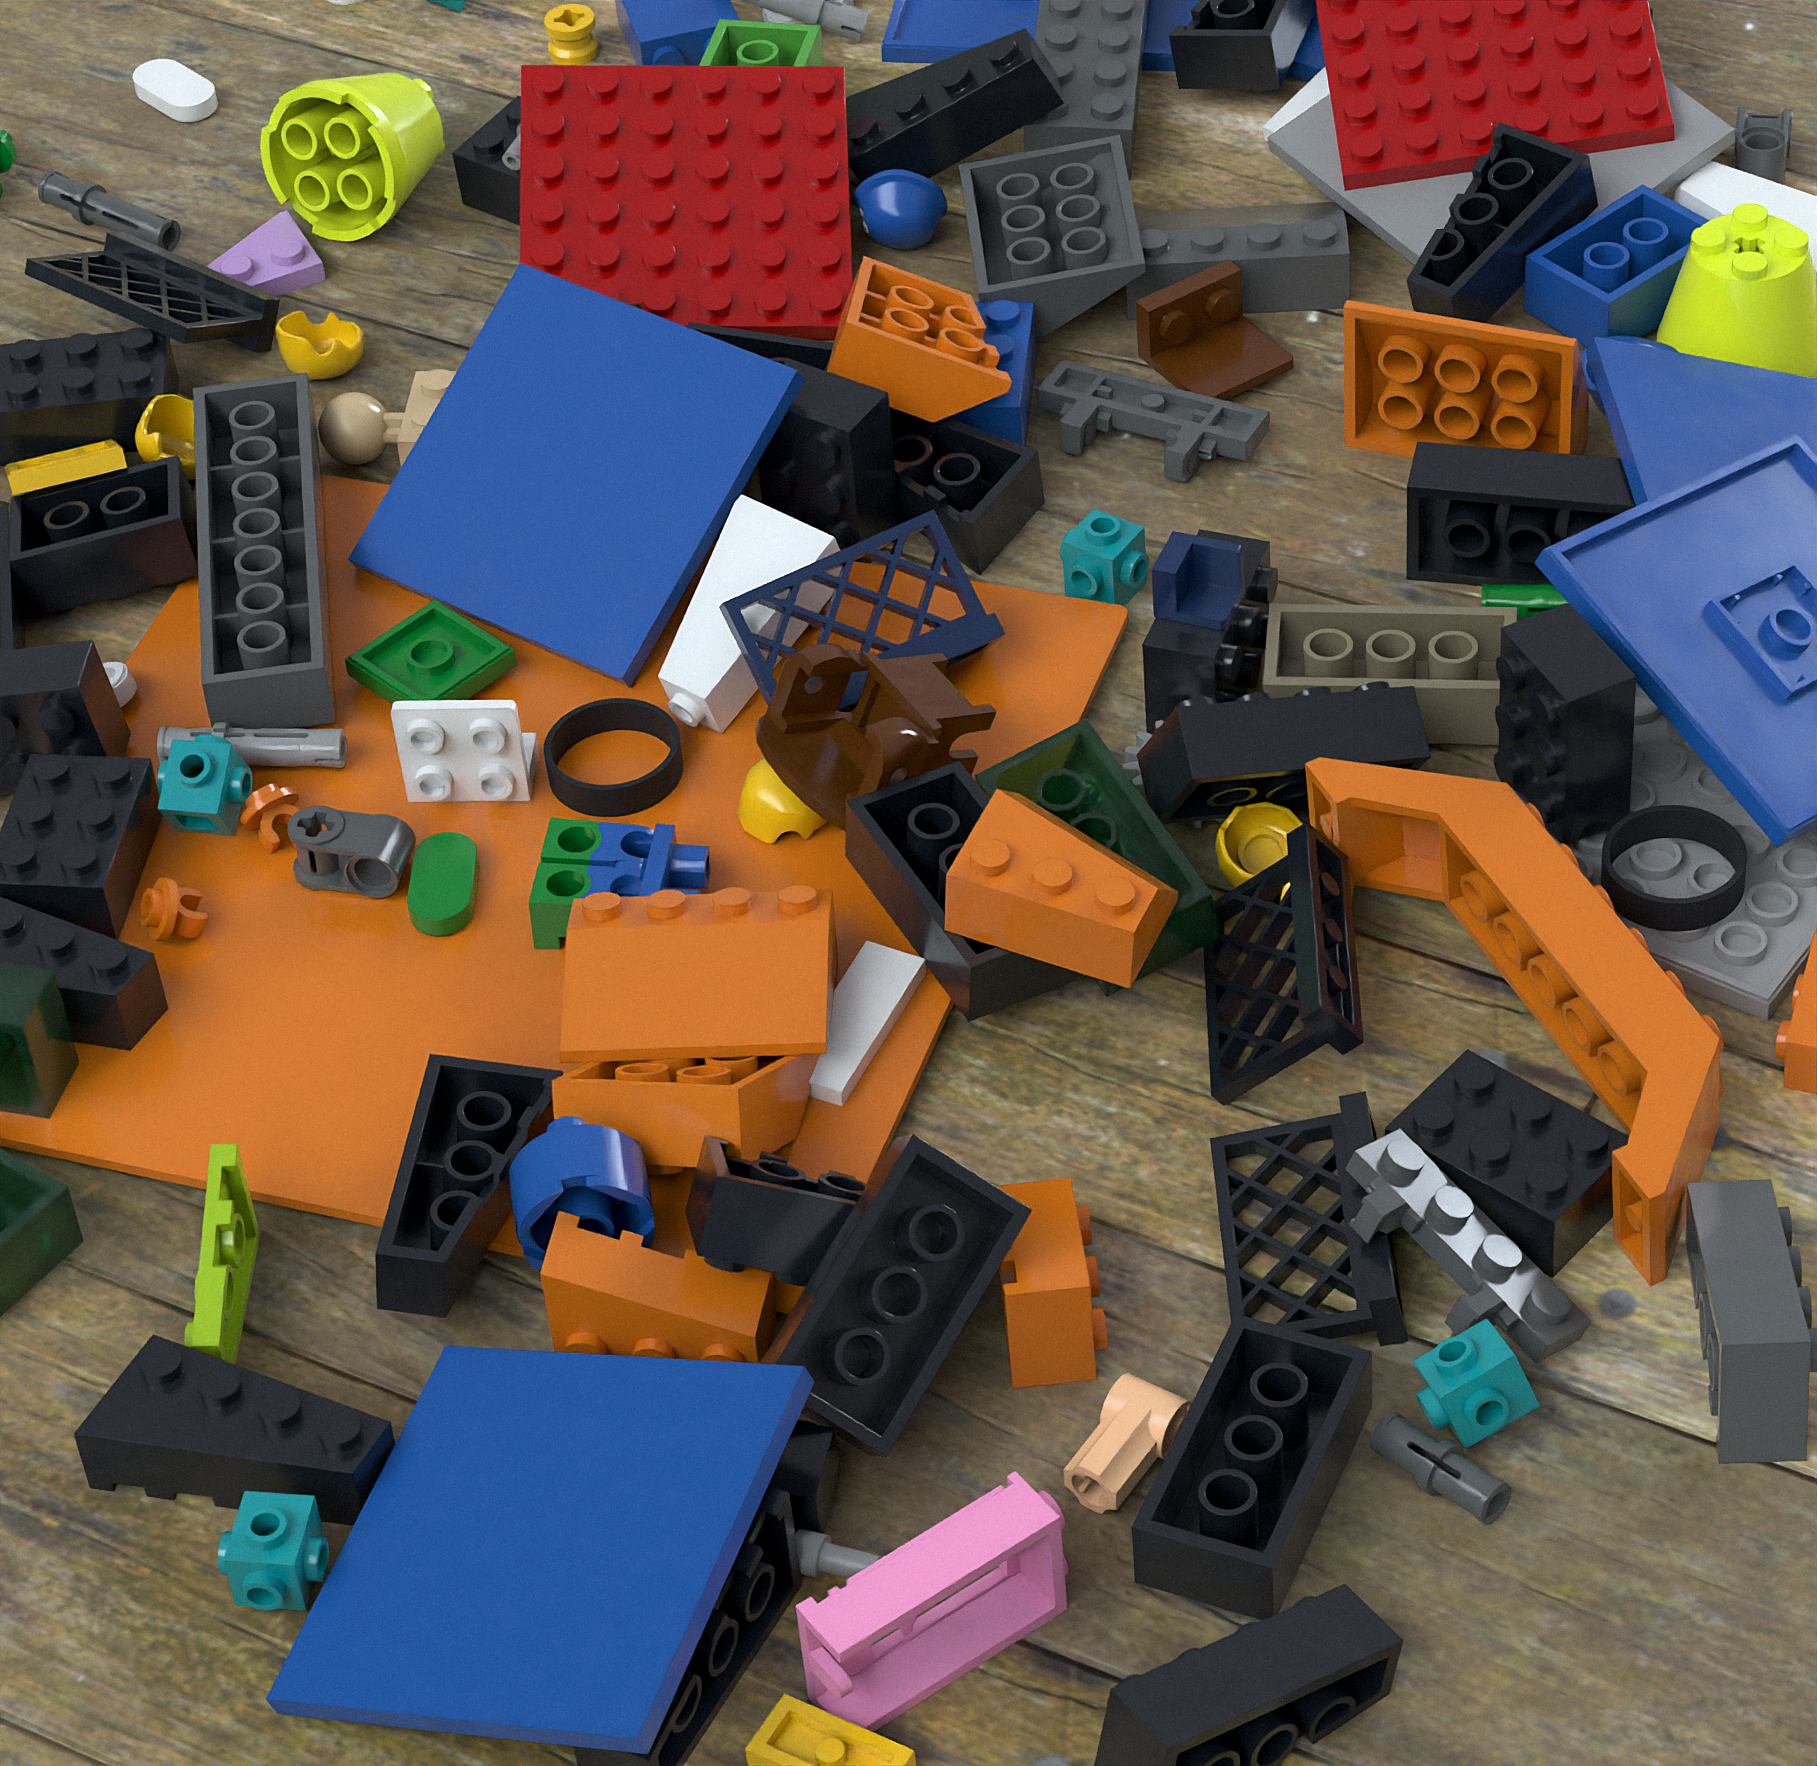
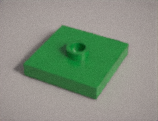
[345,599,517,704]

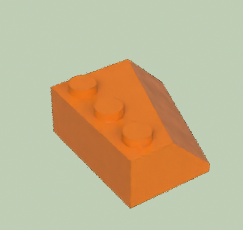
[827,256,1012,423]
[944,789,1178,989]
[551,1054,820,1175]

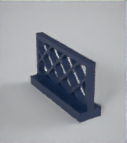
[719,509,1005,712]

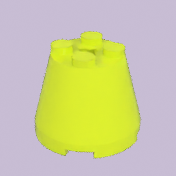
[260,72,445,241]
[1656,203,1817,379]

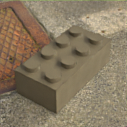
[1263,603,1517,746]

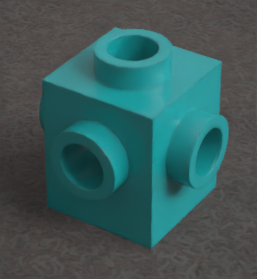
[1060,509,1149,606]
[157,735,253,836]
[1412,1318,1540,1449]
[218,1491,329,1611]

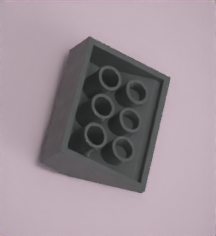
[959,135,1146,339]
[1126,202,1350,320]

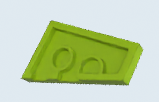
[184,1143,260,1365]

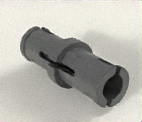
[1370,1411,1512,1525]

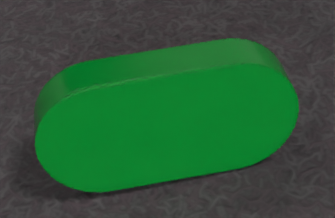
[407,832,480,936]

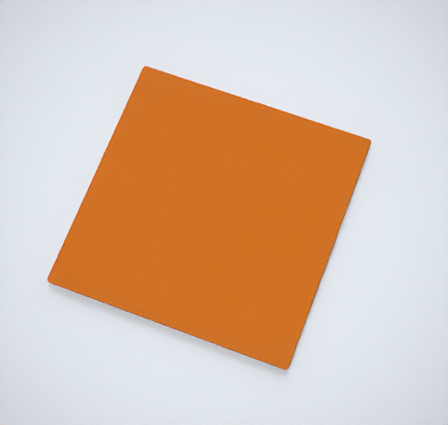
[0,474,1128,1314]

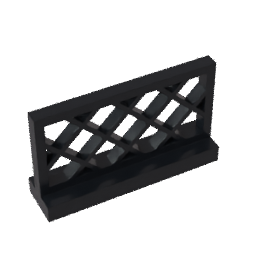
[25,231,280,353]
[1201,822,1364,1106]
[1210,1091,1408,1347]

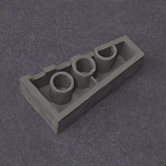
[1685,1179,1817,1464]

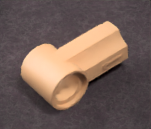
[1063,1373,1192,1514]

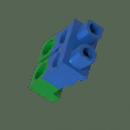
[528,818,711,949]

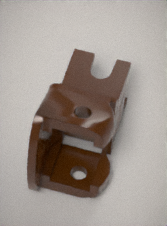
[755,642,997,831]

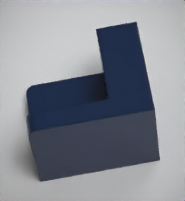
[1151,531,1245,630]

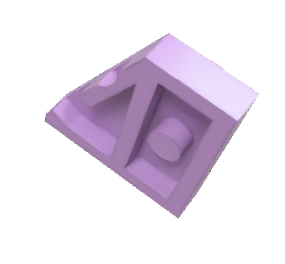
[206,210,326,296]

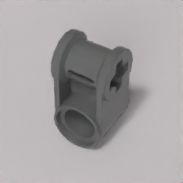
[1734,107,1793,185]
[287,806,416,898]

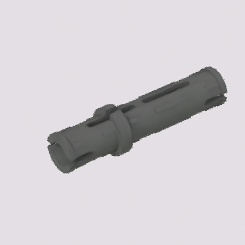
[38,171,181,252]

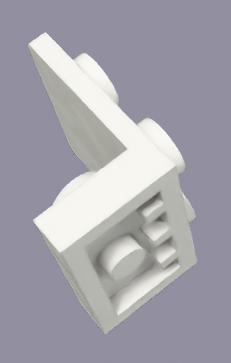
[391,700,539,802]

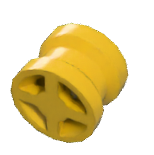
[544,4,599,65]

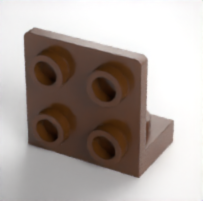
[1136,259,1294,400]

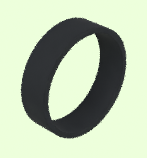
[544,698,683,817]
[1601,805,1747,932]

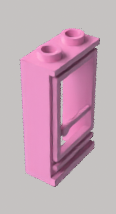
[795,1471,1069,1732]

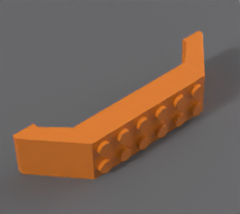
[1305,757,1724,1287]

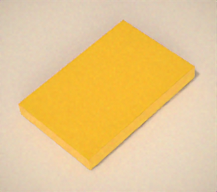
[5,439,127,495]

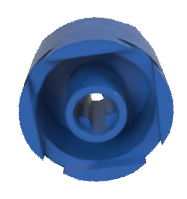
[509,1116,655,1271]

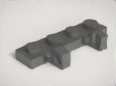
[1037,360,1270,483]
[1345,1129,1592,1364]

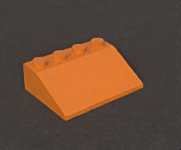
[1343,300,1589,458]
[559,885,838,1063]

